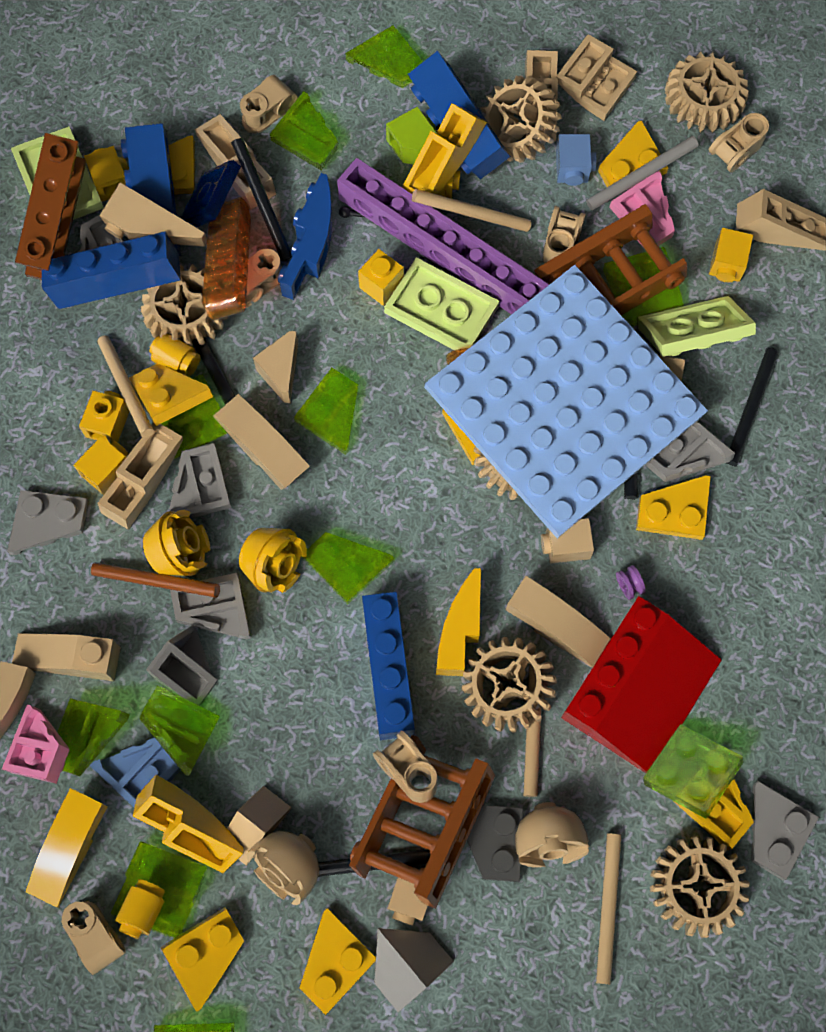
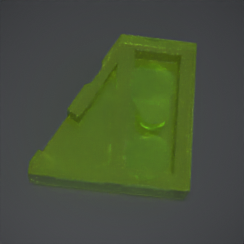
[345,25,423,88]
[270,91,339,171]
[294,367,359,455]
[301,532,395,605]
[139,685,220,776]
[57,698,130,776]

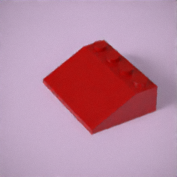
[561,596,721,776]

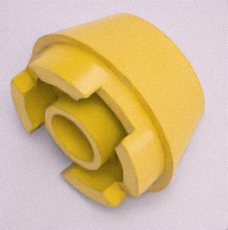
[143,510,211,576]
[239,527,307,593]

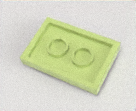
[11,127,104,220]
[384,257,500,354]
[638,296,756,357]

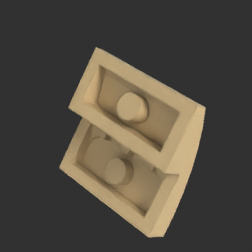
[556,34,638,121]

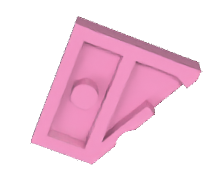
[609,171,675,248]
[2,705,69,784]

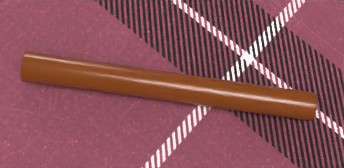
[91,562,220,598]

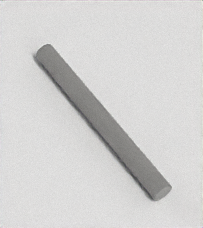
[586,136,699,211]

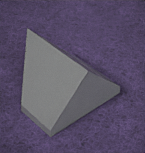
[146,626,217,708]
[374,928,454,1012]

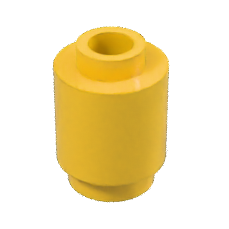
[149,334,200,377]
[115,879,165,939]

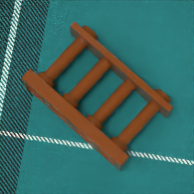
[15,133,86,280]
[534,204,687,315]
[349,735,495,909]

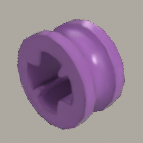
[616,565,646,600]

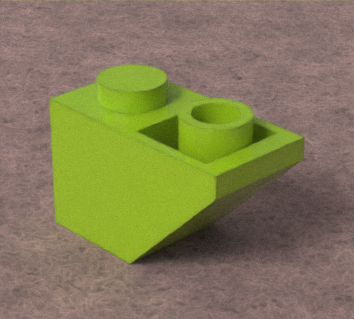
[386,107,437,165]

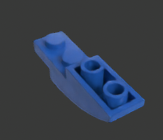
[278,173,333,300]

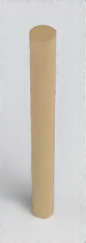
[412,189,531,232]
[97,335,154,438]
[523,664,541,797]
[596,833,621,985]

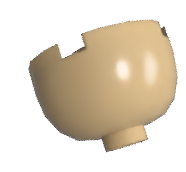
[515,802,589,868]
[247,831,319,905]

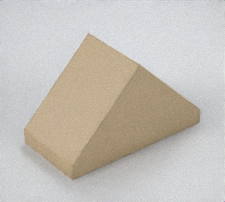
[253,331,298,404]
[227,786,291,866]

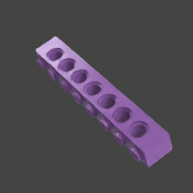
[337,158,549,315]

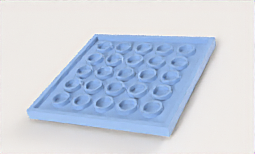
[424,265,708,539]

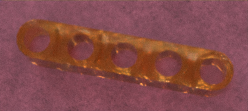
[202,197,251,321]

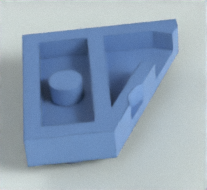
[90,734,191,807]

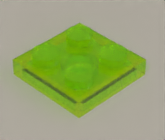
[643,724,744,819]

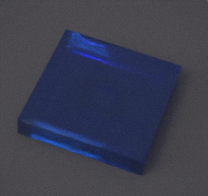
[181,160,241,227]

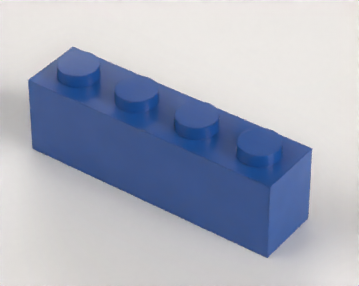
[408,50,511,180]
[121,123,182,256]
[42,232,181,309]
[362,592,415,740]

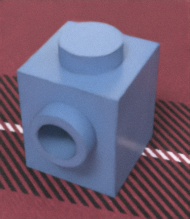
[556,134,596,186]

